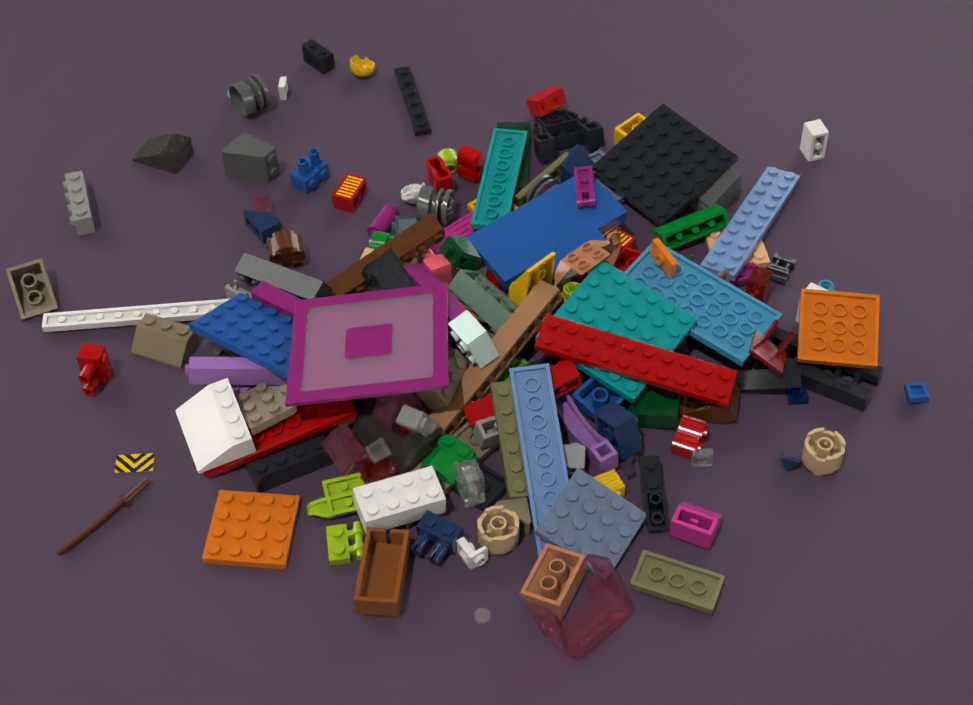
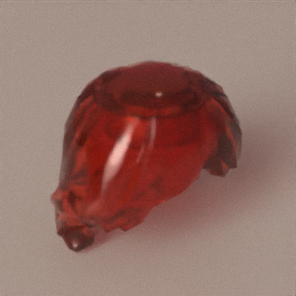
[360,456,398,484]

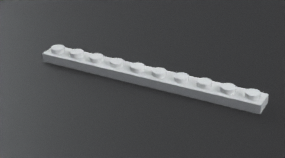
[42,299,229,332]

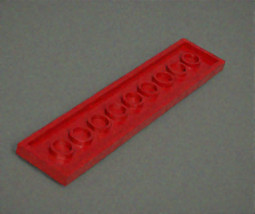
[535,314,737,408]

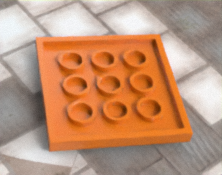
[797,288,880,369]
[202,490,301,569]

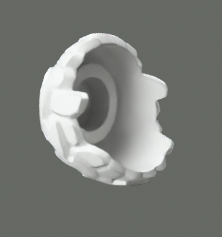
[400,182,425,204]

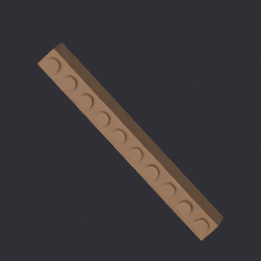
[428,280,562,439]

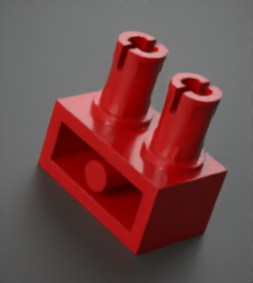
[76,342,113,396]

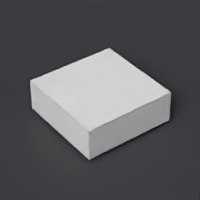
[278,77,288,100]

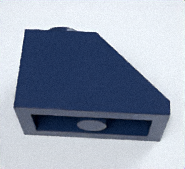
[243,210,282,244]

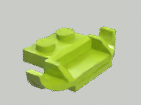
[306,472,365,519]

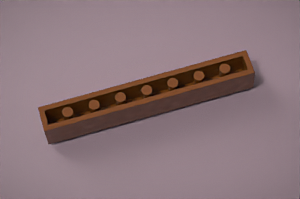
[325,212,446,296]

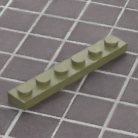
[490,381,529,500]

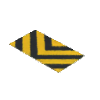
[115,453,155,473]

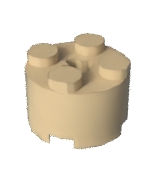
[801,427,846,476]
[477,505,519,555]

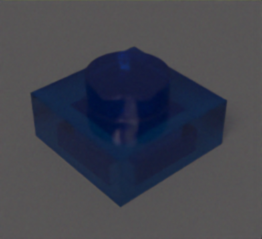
[785,384,809,405]

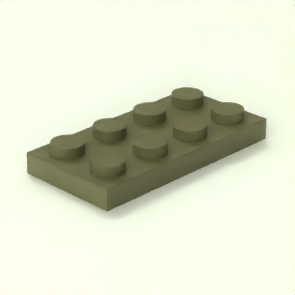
[629,549,725,615]

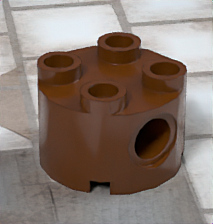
[266,230,305,268]

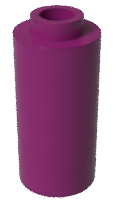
[367,204,399,236]

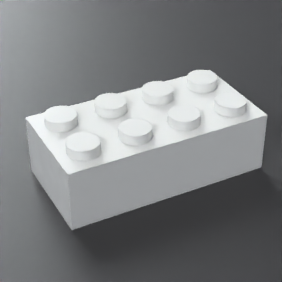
[353,466,446,534]

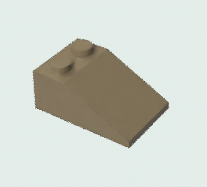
[6,258,58,321]

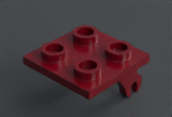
[748,319,795,375]

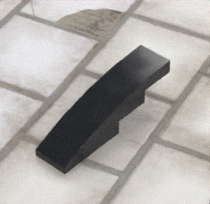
[735,368,801,390]

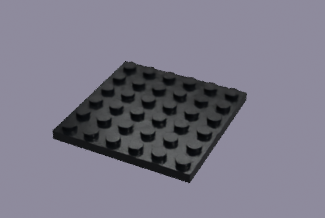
[595,104,738,226]

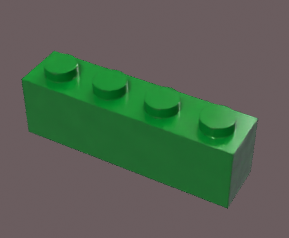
[653,204,729,249]

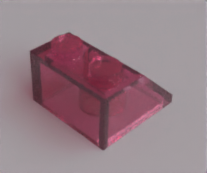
[322,426,374,476]

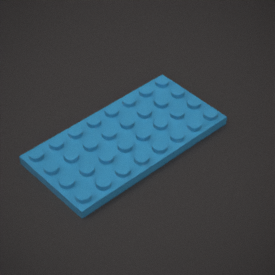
[624,244,783,366]

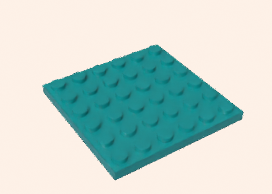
[535,260,698,403]

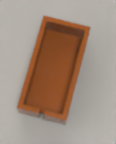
[354,527,411,617]

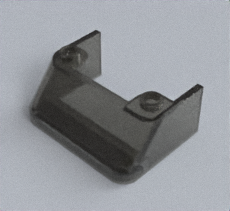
[349,395,443,477]

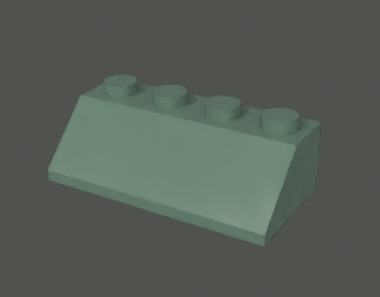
[448,269,519,333]

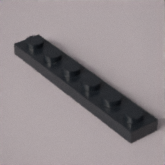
[394,66,431,137]

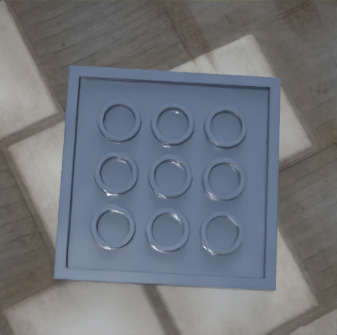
[534,468,646,581]

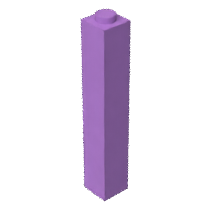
[185,357,287,385]

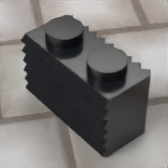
[302,39,335,74]

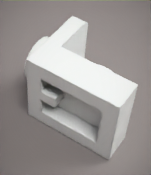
[456,536,488,570]

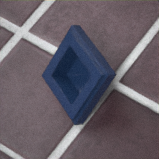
[780,454,801,472]

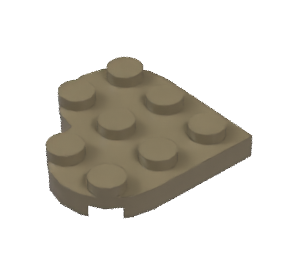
[237,383,297,435]

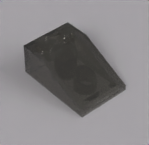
[132,133,194,174]

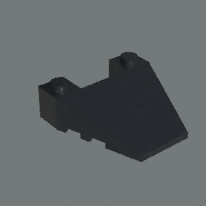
[533,109,605,162]

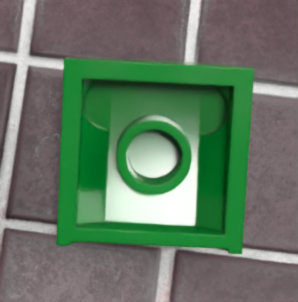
[421,435,478,487]

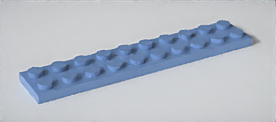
[700,166,801,281]
[509,363,569,557]

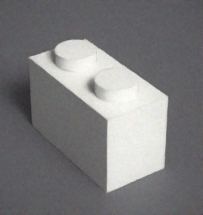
[800,119,829,162]

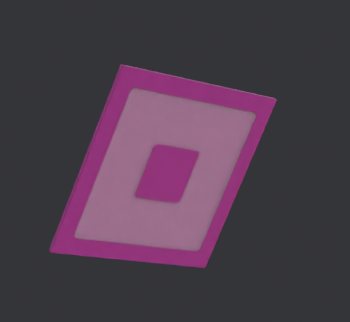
[285,283,449,407]

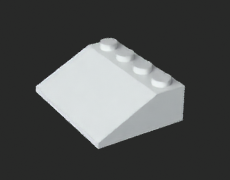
[175,378,256,474]

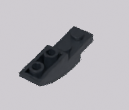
[638,455,669,531]

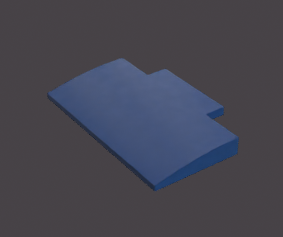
[466,176,627,290]

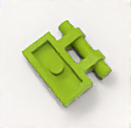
[326,521,365,566]

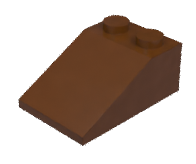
[675,381,740,424]

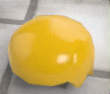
[349,55,375,77]

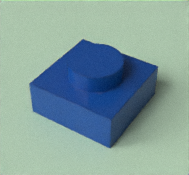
[904,382,930,403]

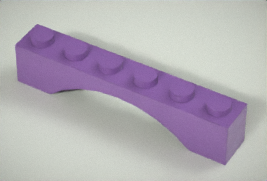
[555,392,619,474]

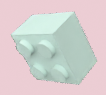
[448,310,499,369]

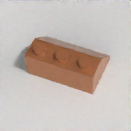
[520,543,587,621]

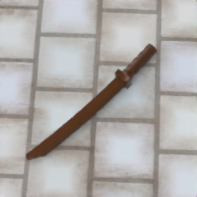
[57,477,151,556]

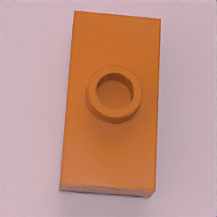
[650,238,678,278]

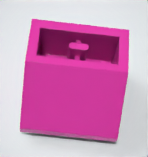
[669,502,724,549]

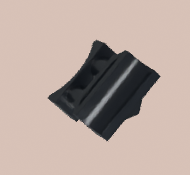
[763,252,797,285]

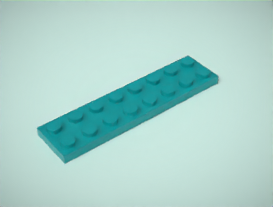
[471,128,528,229]

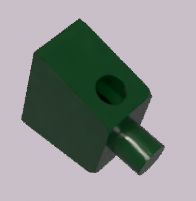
[440,235,484,271]

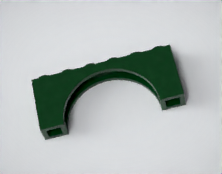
[627,334,690,428]

